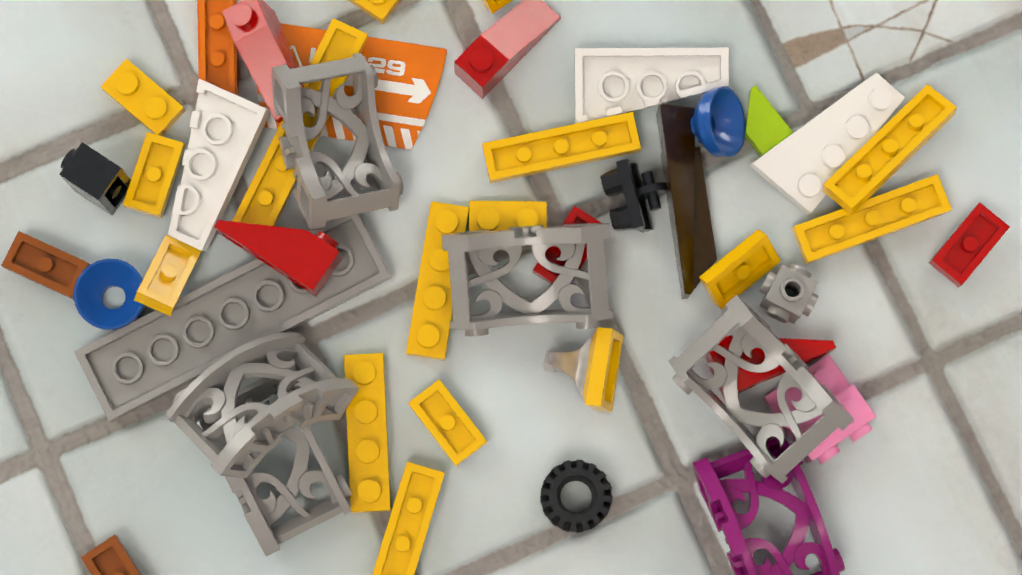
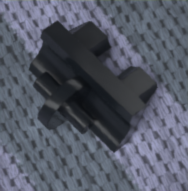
[600,159,668,233]

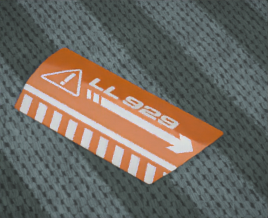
[257,23,447,150]

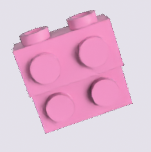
[763,354,876,464]

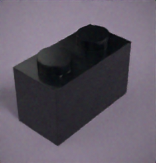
[59,142,131,216]

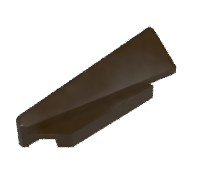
[656,104,717,299]

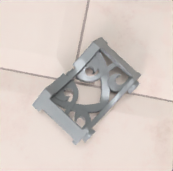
[272,53,404,230]
[442,223,614,336]
[668,295,854,484]
[165,332,360,478]
[199,378,352,556]

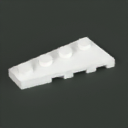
[574,47,729,124]
[749,73,905,215]
[168,79,271,252]

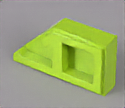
[745,85,793,157]

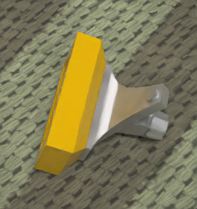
[543,327,624,412]

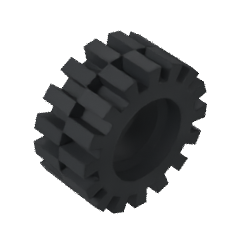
[540,460,613,533]

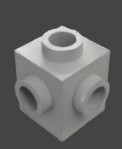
[759,264,819,324]

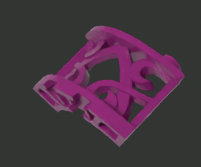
[693,437,845,575]

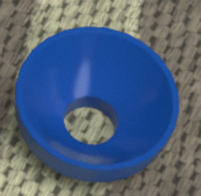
[690,86,745,157]
[74,258,145,330]

